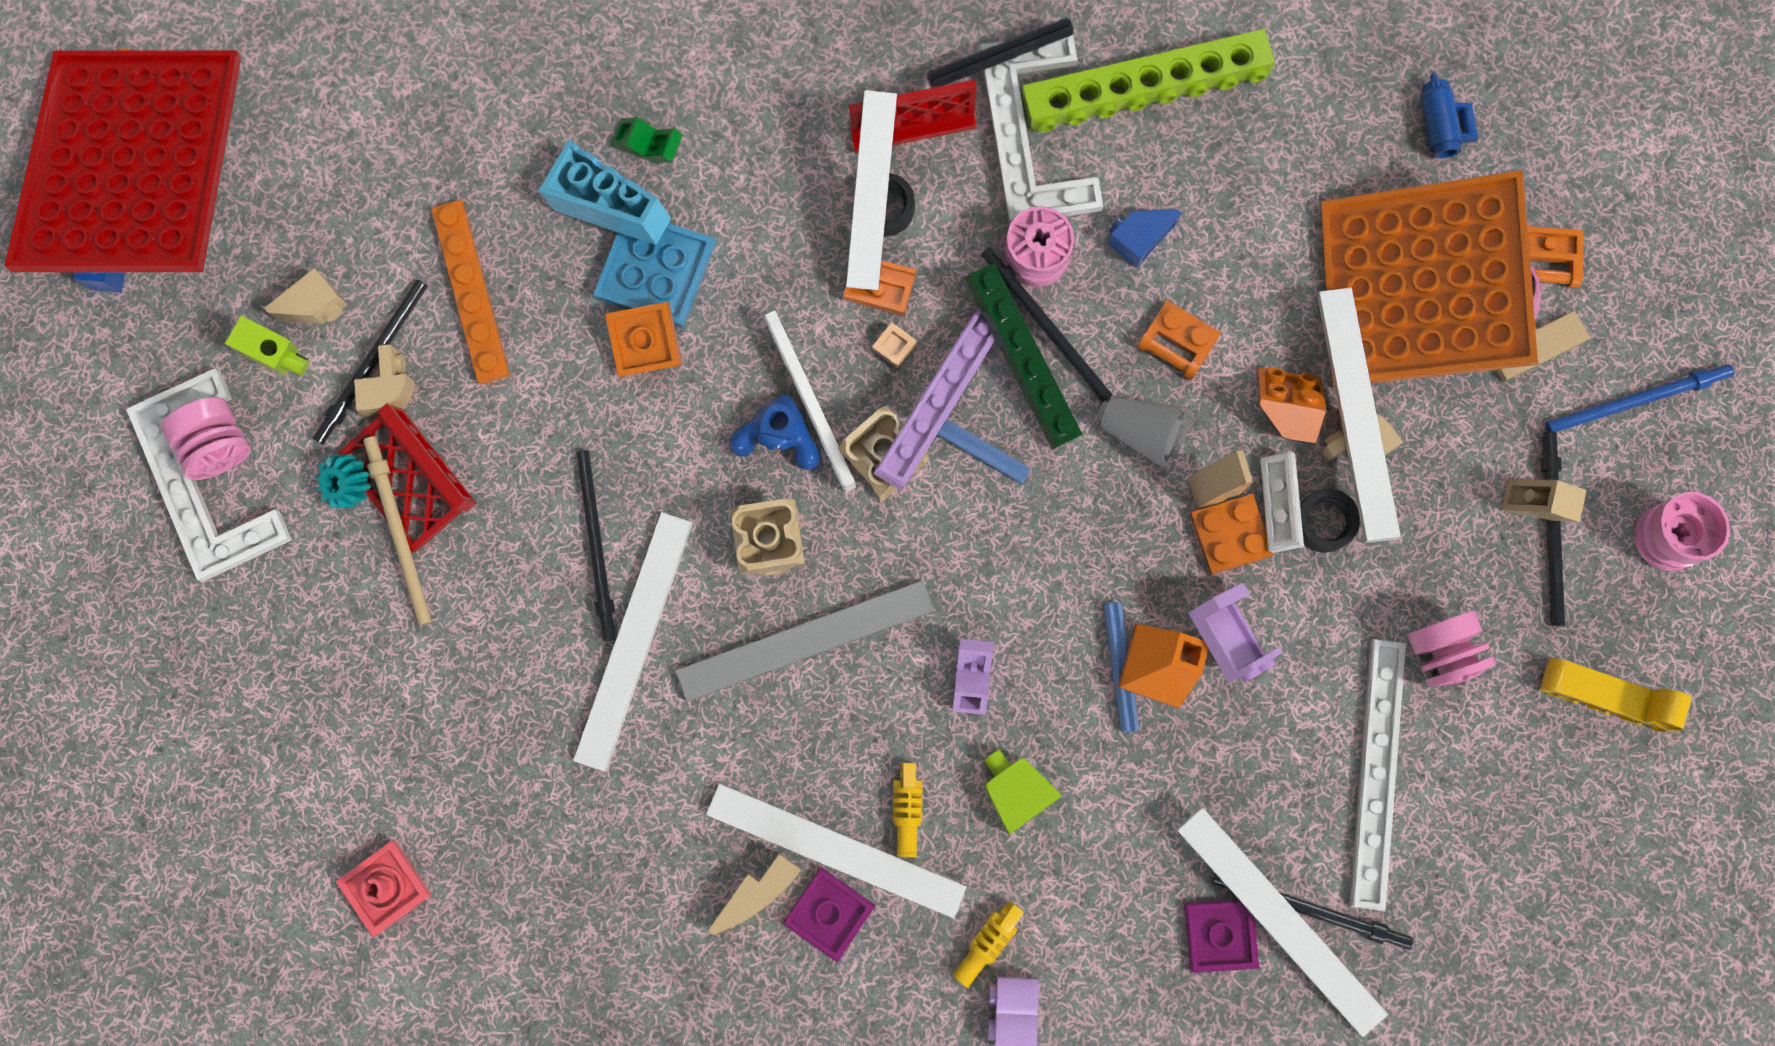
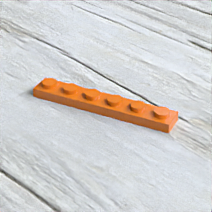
[431,199,511,385]

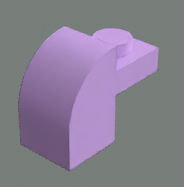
[952,639,994,715]

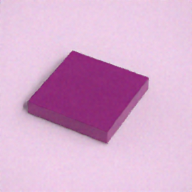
[782,867,876,963]
[1184,900,1260,973]

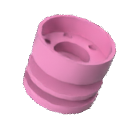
[1004,206,1075,287]
[160,397,251,480]
[1634,492,1730,571]
[1407,610,1497,688]

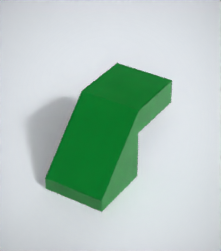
[610,117,683,163]

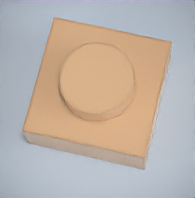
[872,322,917,369]

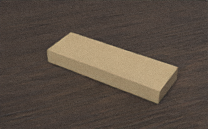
[1497,311,1591,382]

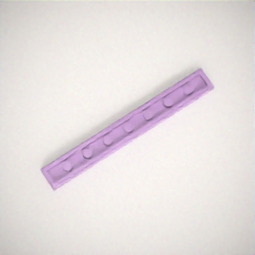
[874,290,1019,491]

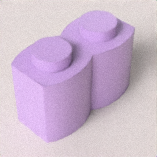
[988,976,1039,1046]

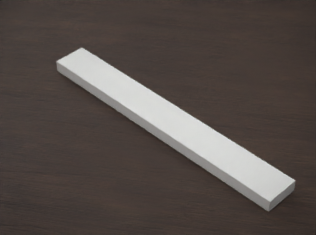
[1317,288,1401,543]
[573,512,693,772]
[1349,639,1406,911]
[706,784,967,918]
[1176,807,1388,1037]

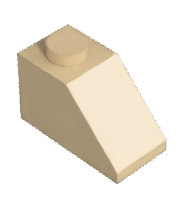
[264,268,347,324]
[1501,479,1587,522]

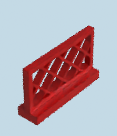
[848,79,977,153]
[336,403,477,553]

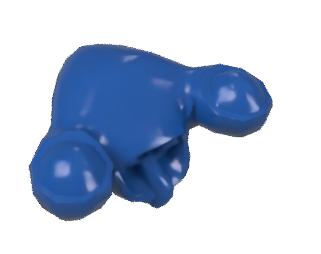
[729,394,822,471]

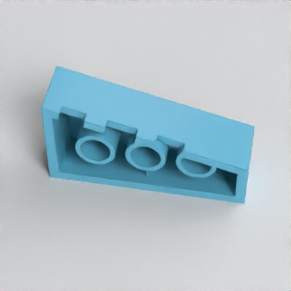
[539,139,671,245]

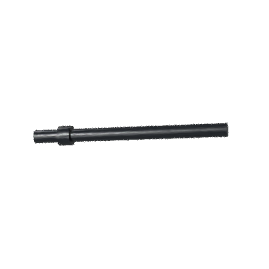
[981,247,1112,402]
[312,279,428,445]
[1541,432,1565,627]
[576,450,616,642]
[1212,873,1413,950]

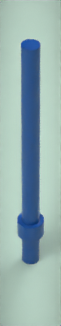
[1545,364,1734,432]

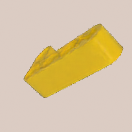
[1539,658,1692,732]

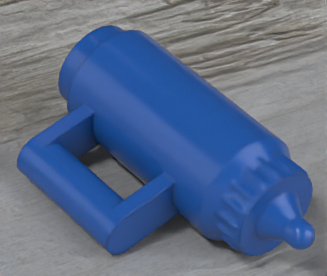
[1421,73,1479,159]

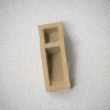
[1188,450,1253,510]
[708,853,803,935]

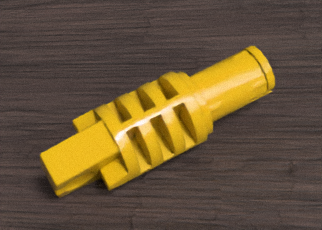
[892,763,923,857]
[952,901,1024,988]

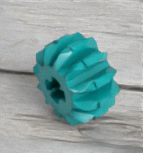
[314,454,372,509]

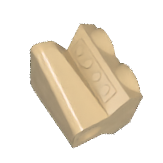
[838,406,930,501]
[730,499,805,576]

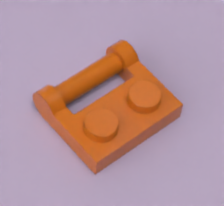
[1528,226,1584,288]
[1137,300,1221,381]

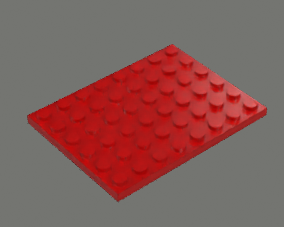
[4,50,241,272]

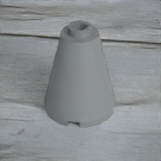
[1097,398,1192,470]

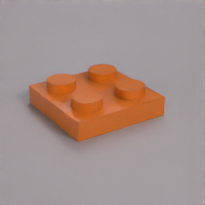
[605,302,682,377]
[1190,494,1274,575]

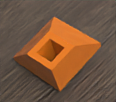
[1257,367,1326,443]
[1117,624,1209,708]

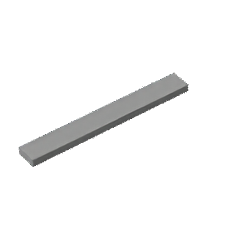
[676,580,934,702]

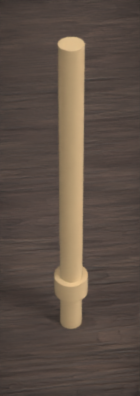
[363,436,432,626]

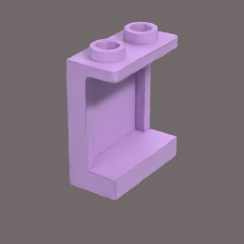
[1188,583,1283,683]

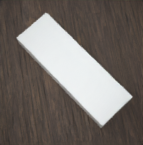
[1260,451,1304,553]

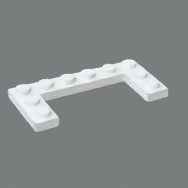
[980,34,1103,224]
[126,368,292,582]

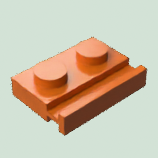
[843,260,917,316]

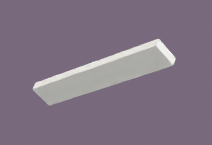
[846,90,897,290]
[764,311,856,492]

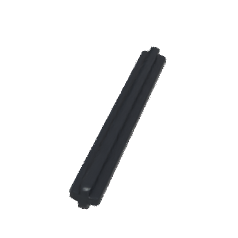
[927,18,1074,88]

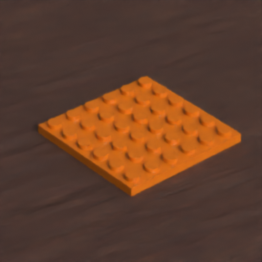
[1321,170,1539,388]

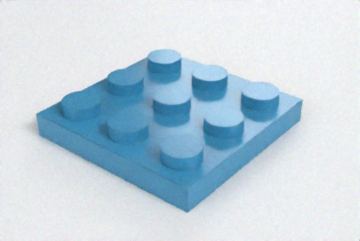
[593,223,716,329]

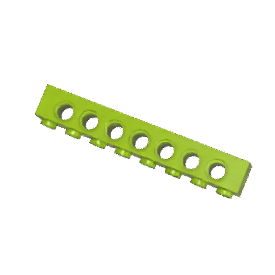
[1021,29,1275,133]

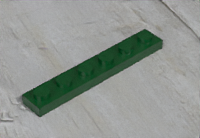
[964,263,1083,450]

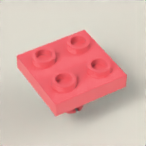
[336,840,432,937]

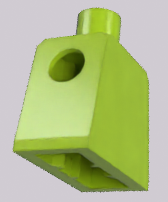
[225,315,310,376]
[983,749,1062,834]

